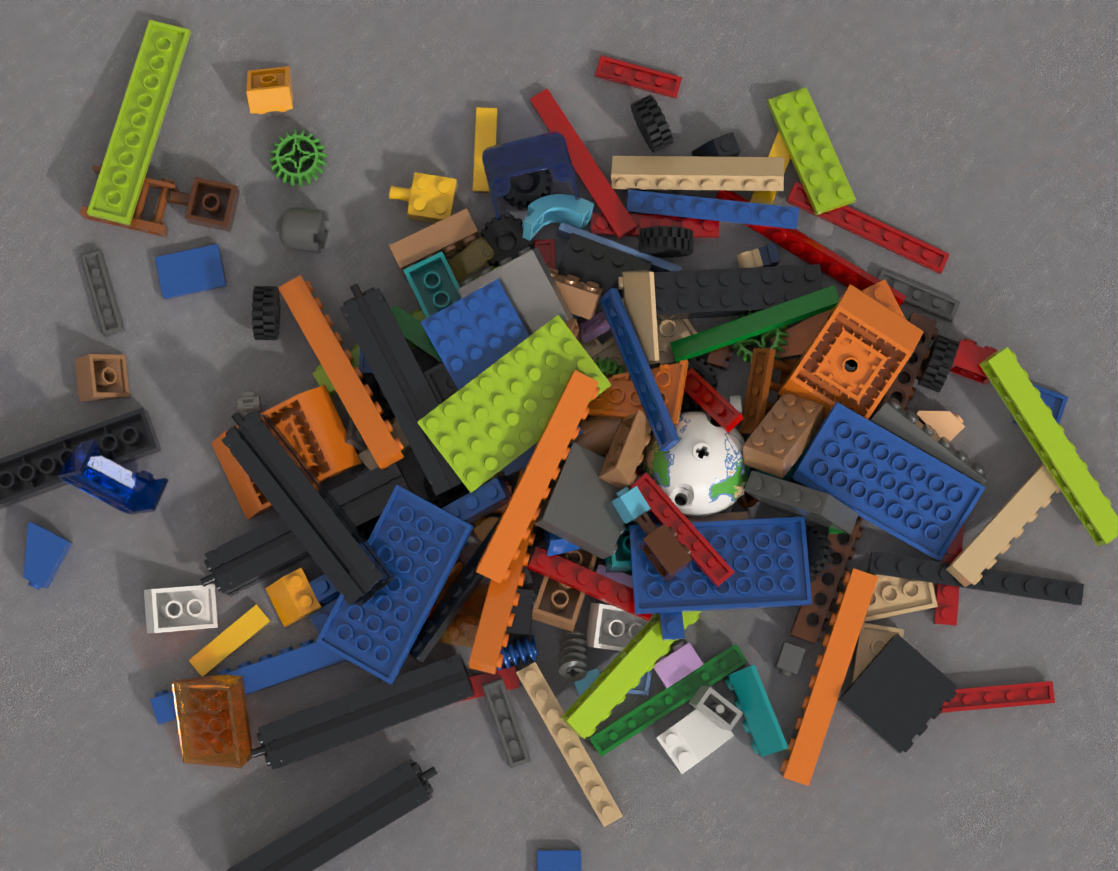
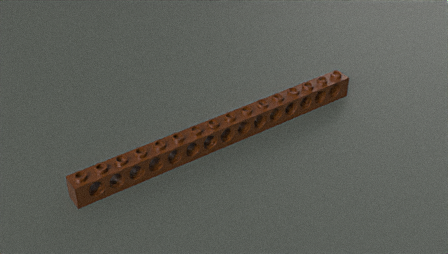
[789,312,938,644]

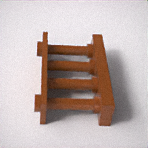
[80,164,179,238]
[740,348,800,435]

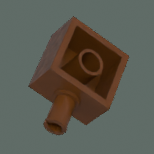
[169,177,240,232]
[635,512,692,582]

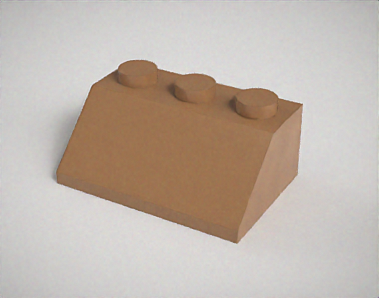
[598,410,652,489]

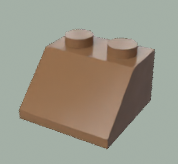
[75,354,130,402]

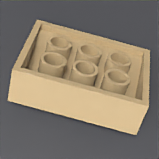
[618,270,659,361]

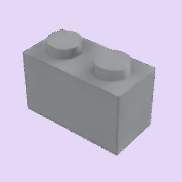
[689,685,743,731]

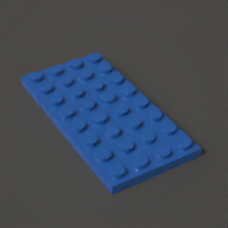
[421,279,583,476]
[791,401,986,561]
[316,485,474,684]
[629,517,812,614]

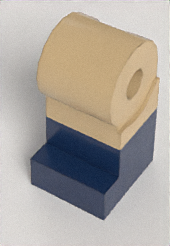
[736,243,780,268]

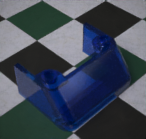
[482,131,580,219]
[57,439,168,515]

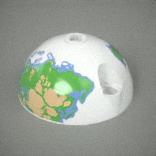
[643,411,750,517]

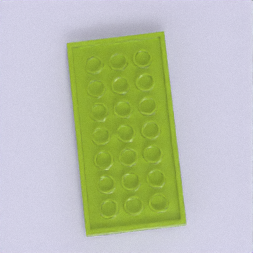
[417,315,611,493]

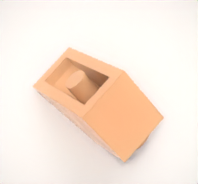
[916,411,965,441]

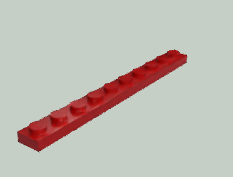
[715,190,906,307]

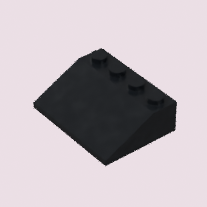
[558,233,652,314]

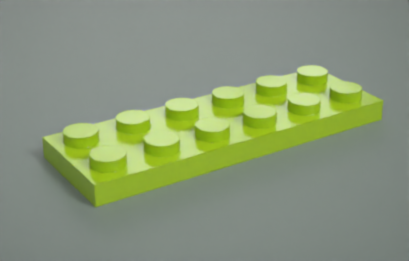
[767,87,856,215]

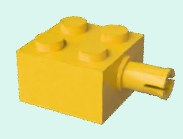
[389,172,458,223]

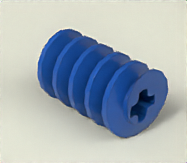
[497,634,538,670]

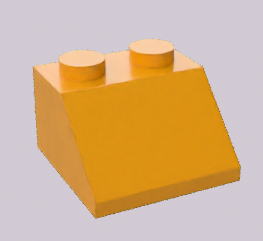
[246,66,293,114]
[265,568,323,627]

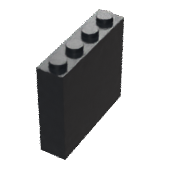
[838,634,958,753]

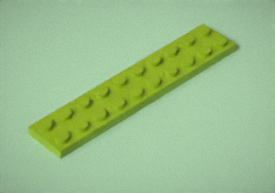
[87,20,191,225]

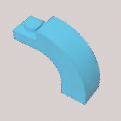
[522,194,594,241]

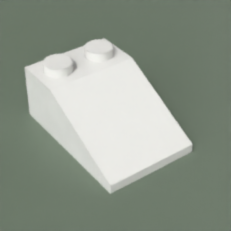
[144,584,218,634]
[586,603,656,651]
[655,709,734,774]

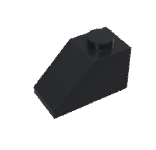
[691,132,740,157]

